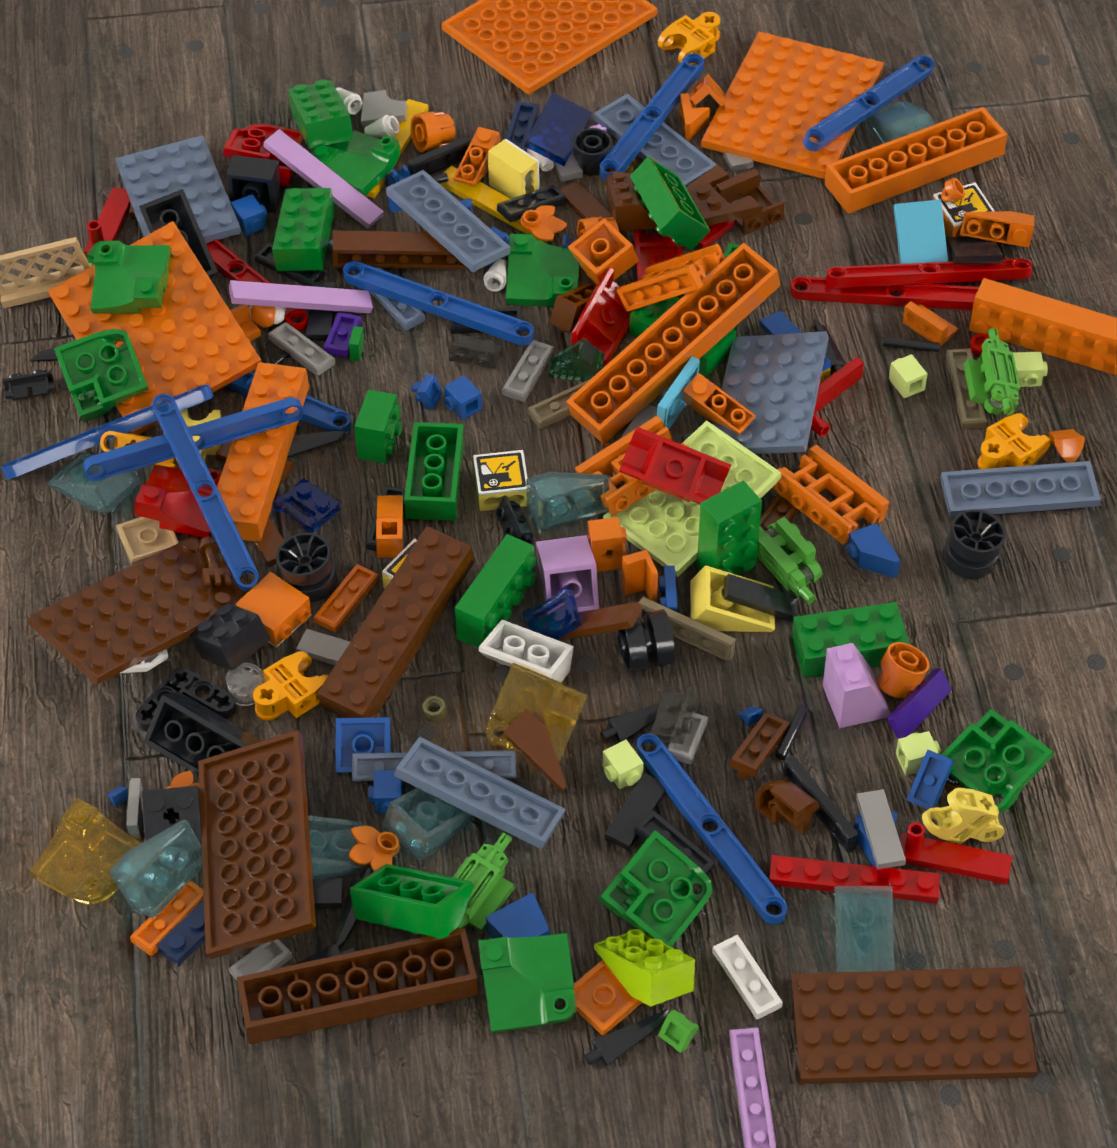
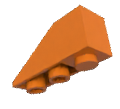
[453,127,501,186]
[960,211,1035,248]
[683,373,756,435]
[376,495,403,558]

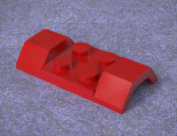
[633,229,687,299]
[571,267,635,365]
[619,427,731,504]

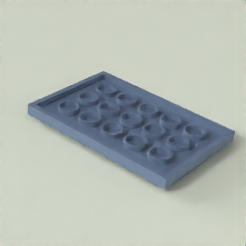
[115,135,241,243]
[714,331,829,454]

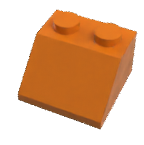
[568,218,639,285]

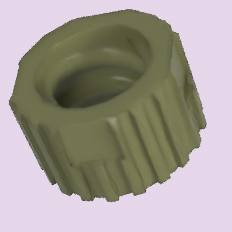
[422,696,447,722]

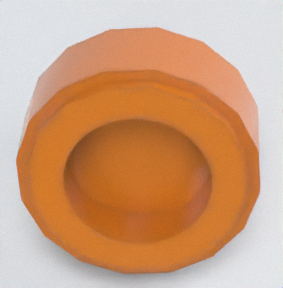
[941,178,965,202]

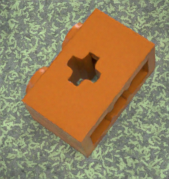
[588,517,627,572]

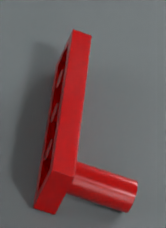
[84,187,131,258]
[811,357,864,437]
[900,822,1012,885]

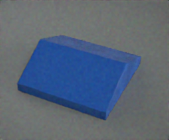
[335,718,391,773]

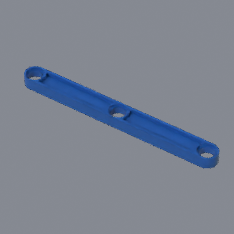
[600,53,704,181]
[802,55,935,152]
[343,261,534,346]
[224,372,352,435]
[1,384,214,479]
[152,394,259,592]
[83,397,304,481]
[636,734,787,925]

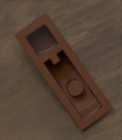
[550,282,598,332]
[503,709,567,793]

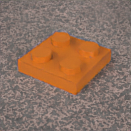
[574,960,643,1036]

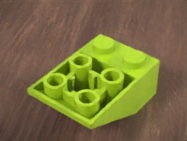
[594,929,695,1007]

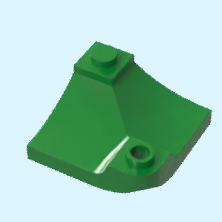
[311,131,401,196]
[506,234,580,306]
[90,241,171,314]
[54,329,149,423]
[941,709,1054,813]
[597,830,712,947]
[479,933,576,1033]

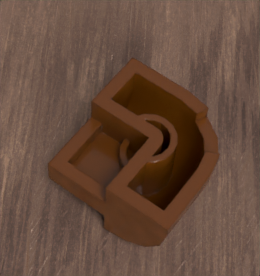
[755,780,819,835]

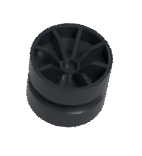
[943,509,1006,579]
[276,533,338,603]
[617,609,675,672]

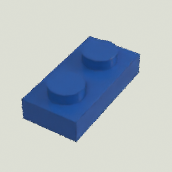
[659,566,677,612]
[906,749,955,809]

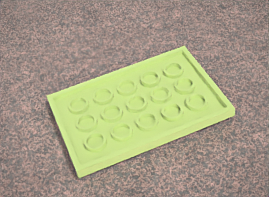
[603,421,782,577]

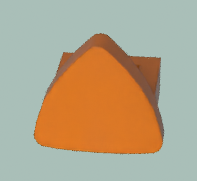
[1049,429,1085,463]

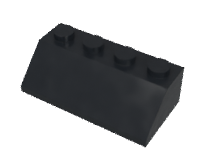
[139,189,218,280]
[143,692,263,776]

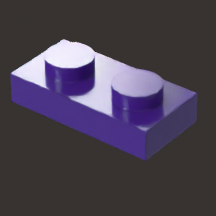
[324,312,362,357]

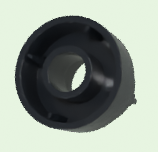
[573,128,612,176]

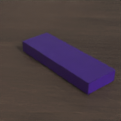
[887,668,952,739]

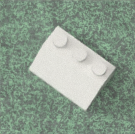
[479,620,574,685]

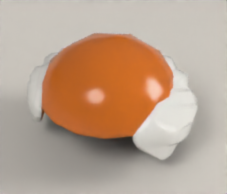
[249,305,286,328]

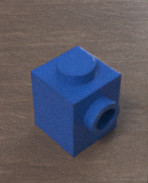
[231,194,268,236]
[444,375,482,420]
[368,770,403,814]

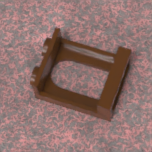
[716,169,785,235]

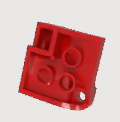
[223,124,305,186]
[135,464,222,538]

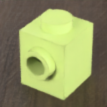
[1013,352,1048,387]
[889,354,927,399]
[896,731,941,776]
[603,740,643,789]

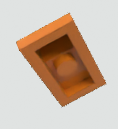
[680,93,710,141]

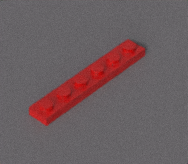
[769,855,940,903]

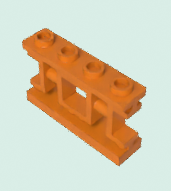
[617,244,726,312]
[575,416,690,516]
[772,445,890,545]

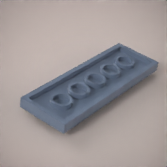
[593,94,717,187]
[386,170,510,272]
[940,461,1101,518]
[394,737,566,850]

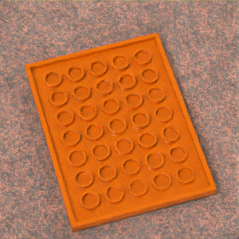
[441,0,657,95]
[701,31,884,179]
[48,221,262,435]

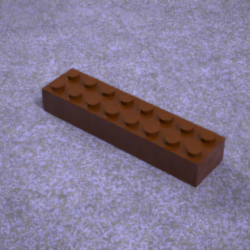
[317,526,475,718]
[236,928,478,1045]

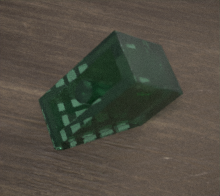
[547,338,605,382]

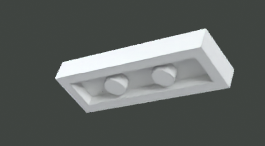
[712,935,782,1020]

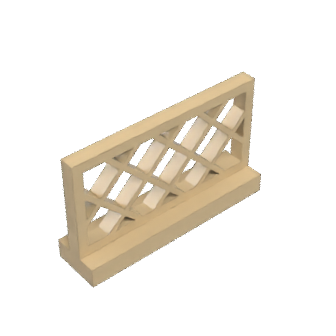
[0,237,92,308]

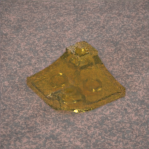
[486,663,588,763]
[30,798,149,905]

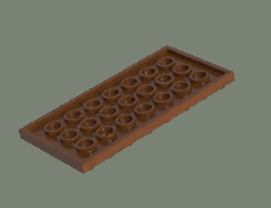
[28,537,248,685]
[198,730,316,959]
[790,967,1038,1084]

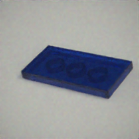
[524,92,592,167]

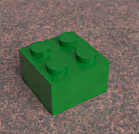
[354,390,402,464]

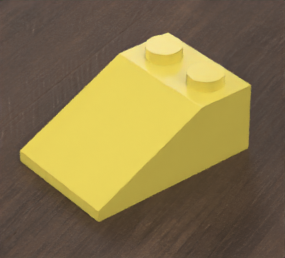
[690,565,775,632]

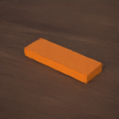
[313,564,379,633]
[130,878,204,957]

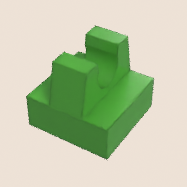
[658,1010,699,1053]

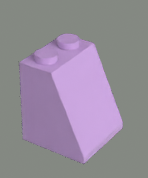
[536,535,599,616]
[823,643,891,728]

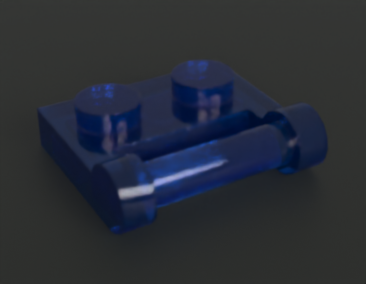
[272,478,341,533]
[523,586,581,640]

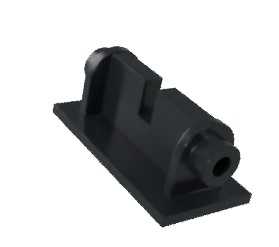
[2,369,55,401]
[496,496,533,544]

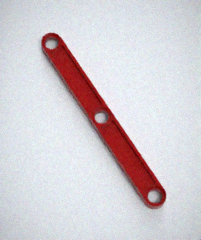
[206,239,308,332]
[826,258,1033,288]
[790,276,979,310]

